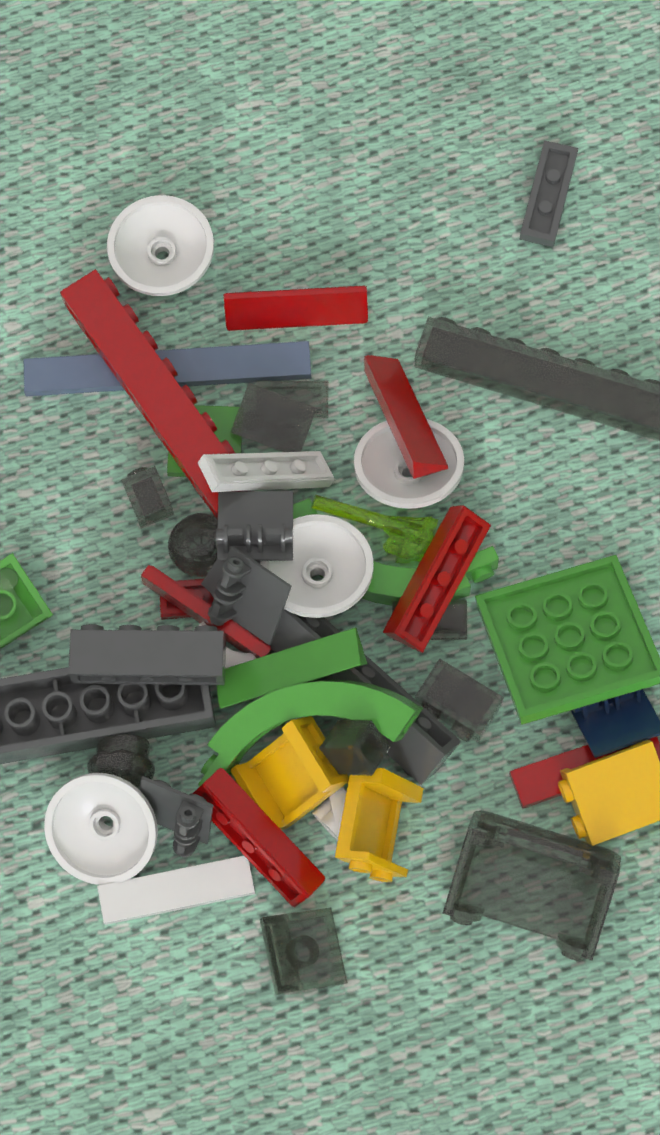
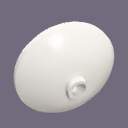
[107,195,214,296]
[354,419,464,509]
[260,514,373,618]
[44,773,158,885]

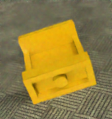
[231,716,349,830]
[558,740,660,846]
[335,767,424,882]

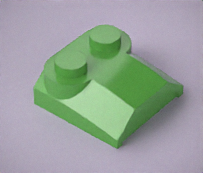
[0,553,53,649]

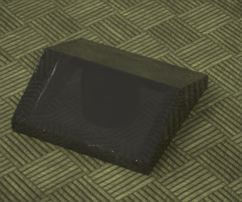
[260,908,348,996]

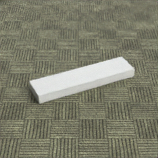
[198,451,335,492]
[97,856,255,925]

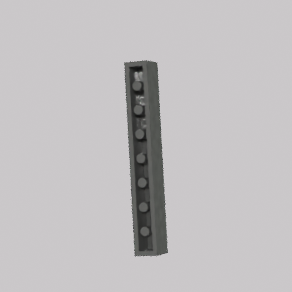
[201,560,461,785]

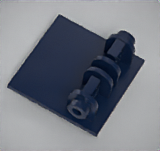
[570,688,660,758]

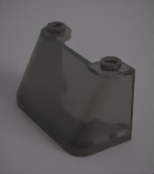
[443,810,621,961]

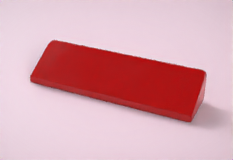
[223,285,368,331]
[364,355,448,479]
[383,505,491,653]
[192,768,325,908]

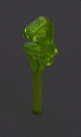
[311,494,439,564]

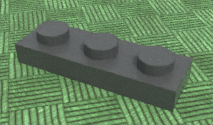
[519,140,578,247]

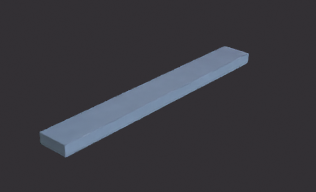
[23,341,311,397]

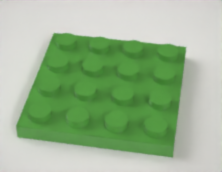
[475,555,660,725]

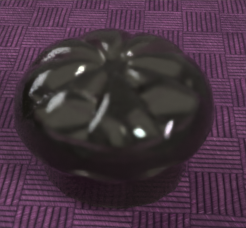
[168,513,218,577]
[87,734,155,790]

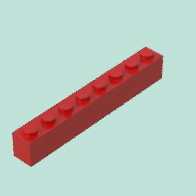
[60,269,244,521]

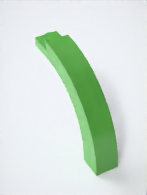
[293,498,499,606]
[198,680,423,786]

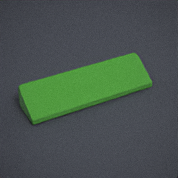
[216,627,367,709]

